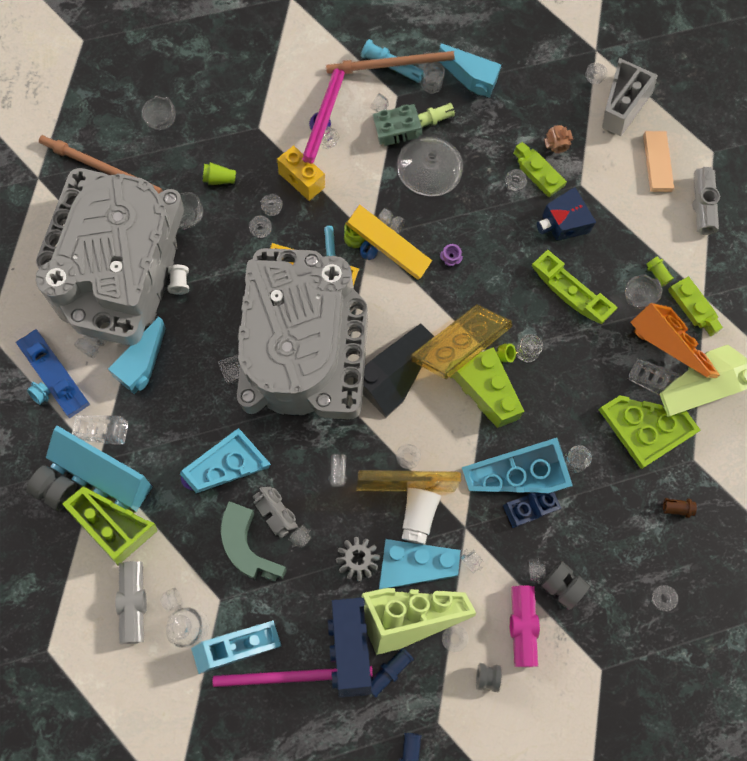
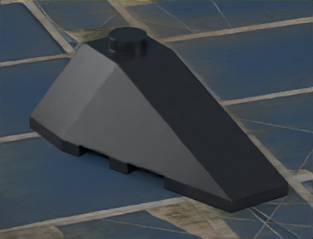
[353,323,437,418]

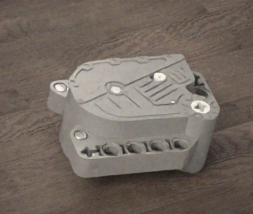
[36,168,184,345]
[237,248,368,419]

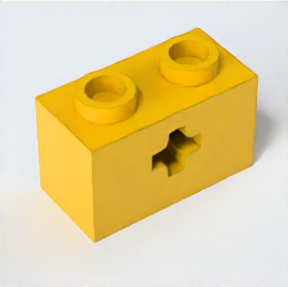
[277,145,325,201]

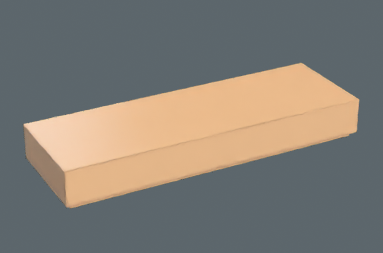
[643,131,674,192]

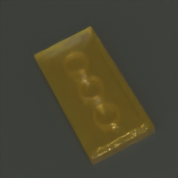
[411,304,512,380]
[357,470,461,492]

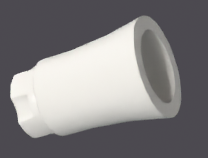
[402,488,441,545]

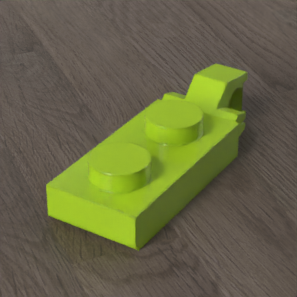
[513,142,567,198]
[668,276,723,337]

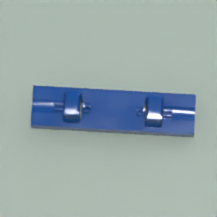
[16,329,90,418]

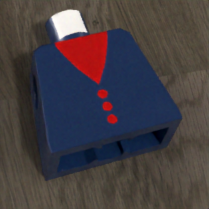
[537,187,596,240]

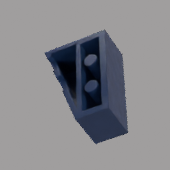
[328,597,371,697]

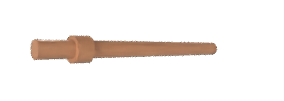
[326,51,455,74]
[39,135,162,194]

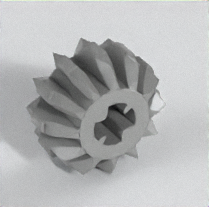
[336,537,380,582]

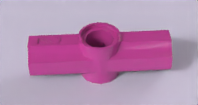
[510,586,540,667]

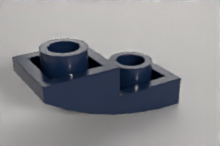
[503,492,561,528]

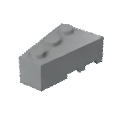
[602,58,658,136]

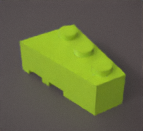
[447,347,524,428]

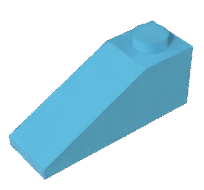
[439,43,501,98]
[108,317,166,394]
[191,621,281,674]

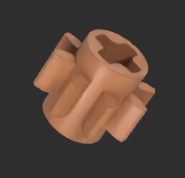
[544,125,573,153]

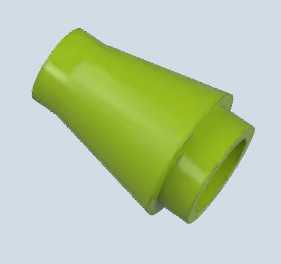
[203,162,236,185]

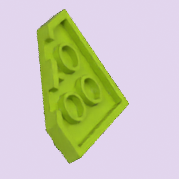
[599,395,701,469]

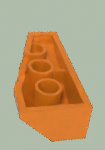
[631,303,720,378]

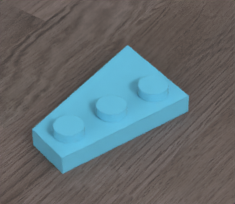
[180,428,271,493]
[379,539,461,589]

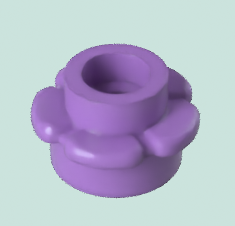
[440,244,463,266]

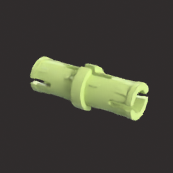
[418,103,455,127]

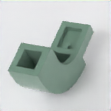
[221,501,286,581]

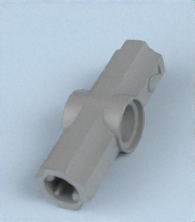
[692,167,720,235]
[116,561,147,644]

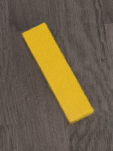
[345,205,432,280]

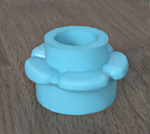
[27,382,50,405]

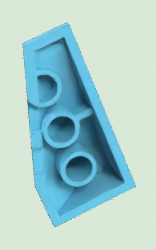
[462,437,573,493]

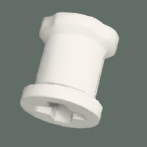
[167,264,189,295]

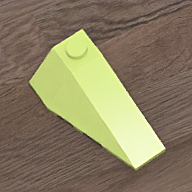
[660,345,747,416]
[362,588,476,655]

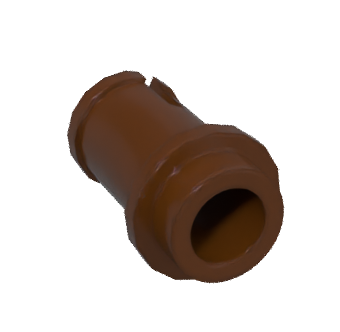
[663,498,697,518]

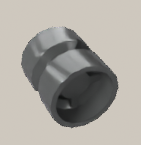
[26,465,77,511]
[541,561,590,610]

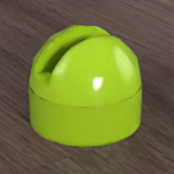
[496,344,516,363]

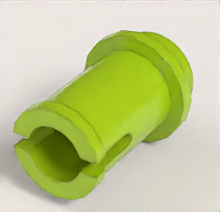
[646,257,674,287]

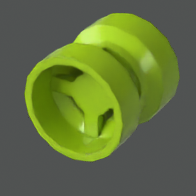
[344,223,365,248]

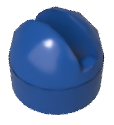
[360,240,378,260]

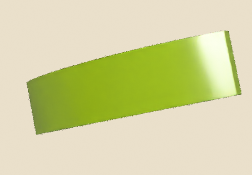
[532,250,618,324]

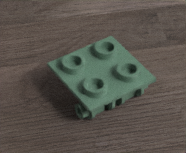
[372,104,422,146]

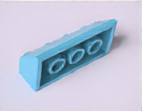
[46,426,153,512]

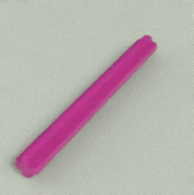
[302,68,345,164]

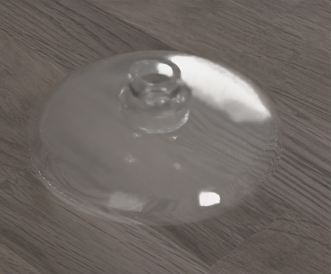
[398,136,463,196]

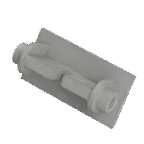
[253,487,298,538]

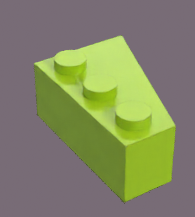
[63,486,158,566]

